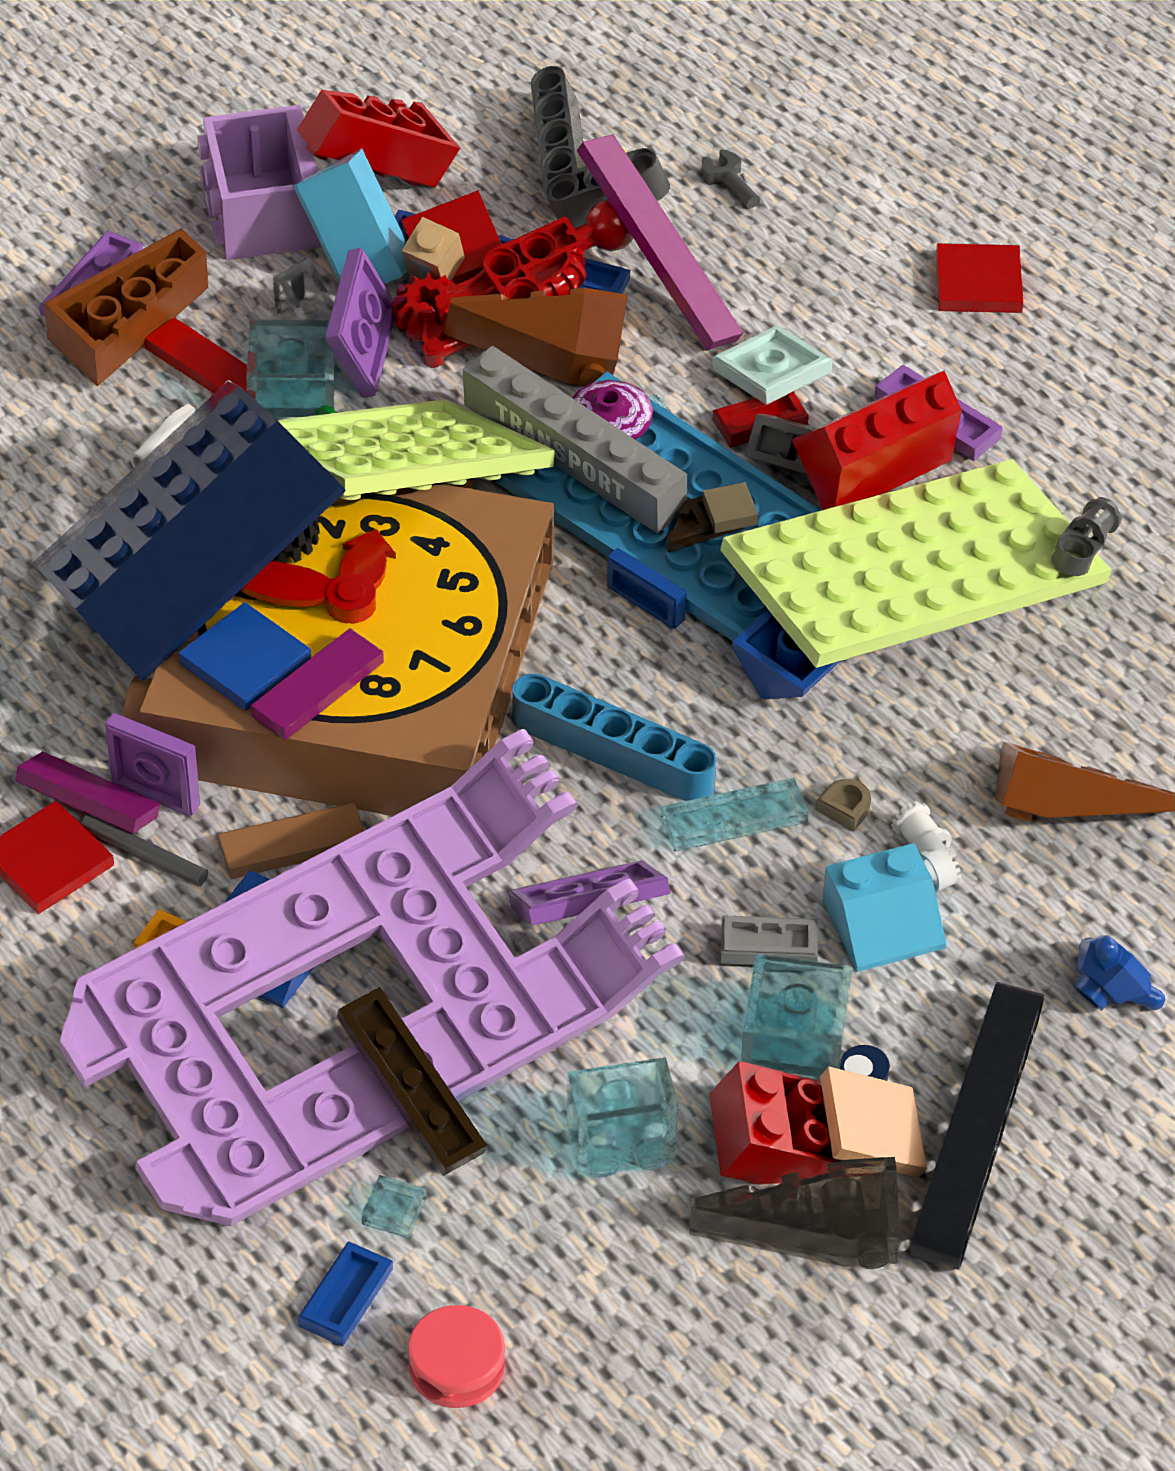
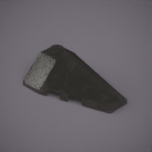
[688,1156,900,1269]

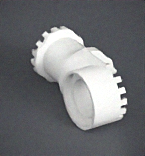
[891,801,961,892]

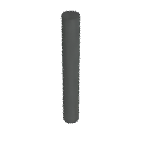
[81,814,209,887]

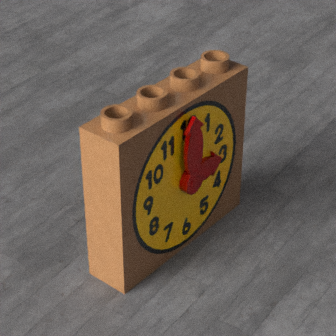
[123,483,554,816]

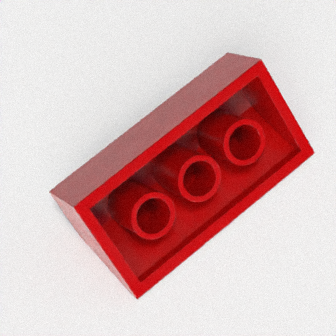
[792,370,962,510]

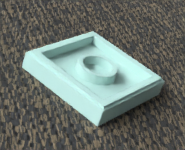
[712,325,832,405]

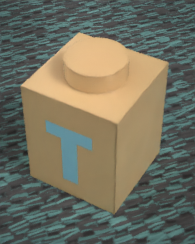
[402,217,465,280]

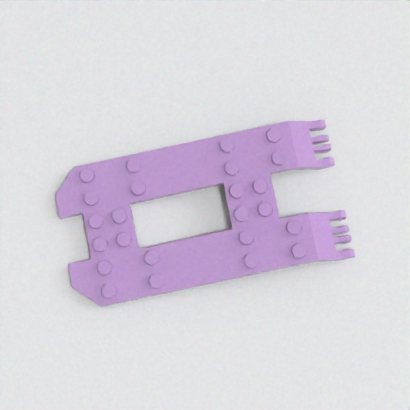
[59,729,685,1227]

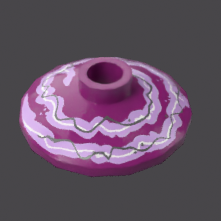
[572,380,653,440]

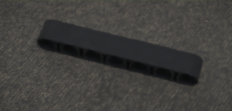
[910,982,1044,1270]

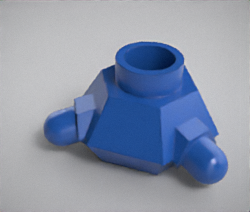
[1073,935,1165,1011]

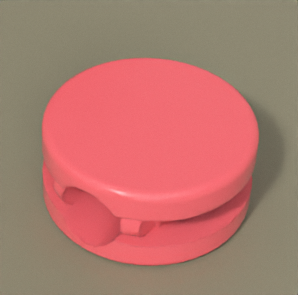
[408,1305,505,1408]

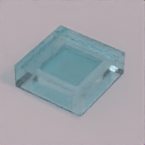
[361,1175,427,1238]

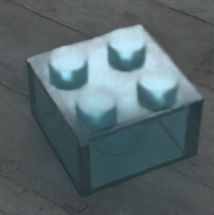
[247,320,336,417]
[741,954,853,1077]
[567,1057,678,1178]

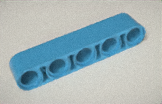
[512,674,717,803]

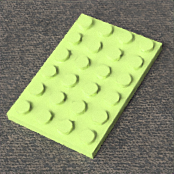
[278,399,555,500]

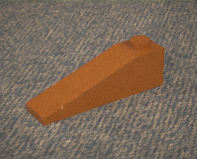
[444,288,627,387]
[995,741,1175,822]

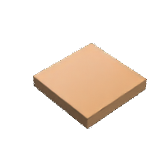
[820,1067,927,1178]

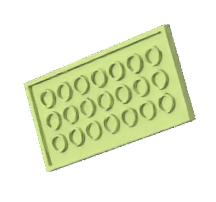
[720,459,1112,668]

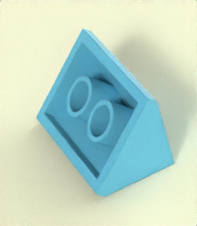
[293,149,407,284]

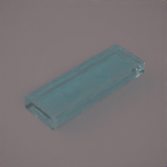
[661,778,809,852]

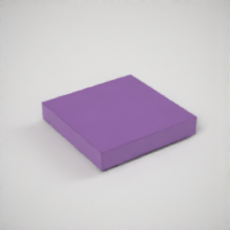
[105,712,200,816]

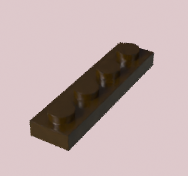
[337,987,487,1176]

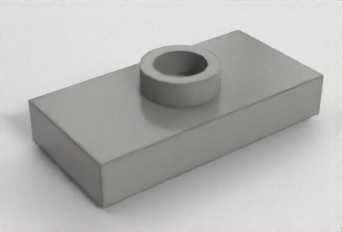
[721,915,818,967]

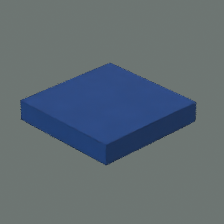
[178,602,311,711]

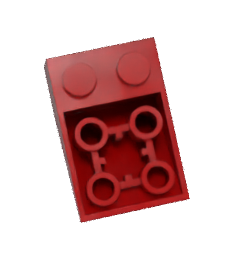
[709,1061,879,1185]

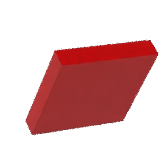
[401,190,502,284]
[936,243,1024,313]
[0,801,114,914]

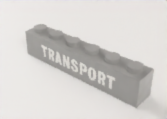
[462,346,687,534]

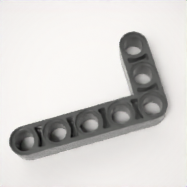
[531,66,670,228]

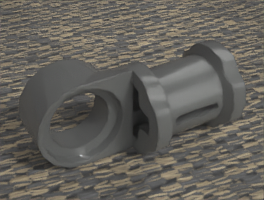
[1051,497,1122,576]

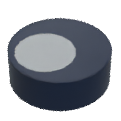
[840,1045,890,1081]

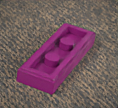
[251,628,384,740]
[15,751,160,834]

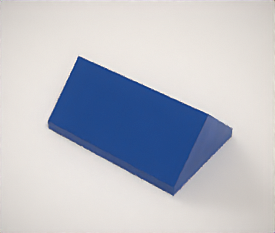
[731,610,841,700]

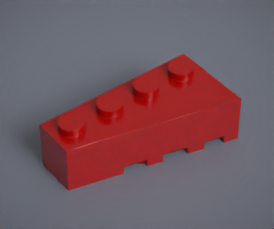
[297,89,461,188]

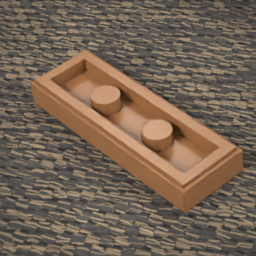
[218,802,365,879]

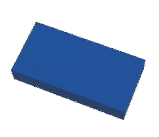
[607,548,686,629]
[298,1241,393,1346]

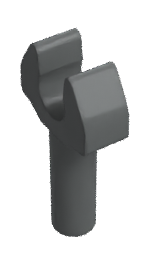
[702,149,760,209]

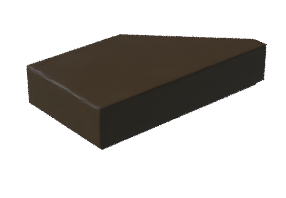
[666,495,744,553]

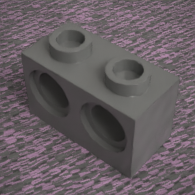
[745,414,815,474]

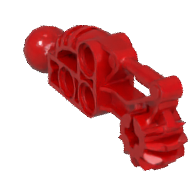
[392,200,633,368]

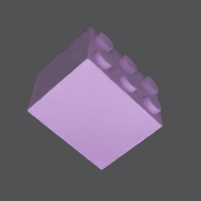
[197,105,322,260]

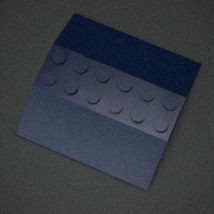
[33,381,347,681]

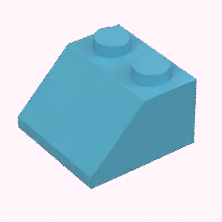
[822,843,946,972]

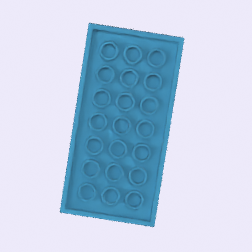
[493,372,822,641]

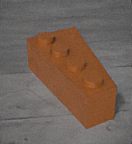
[44,229,208,387]

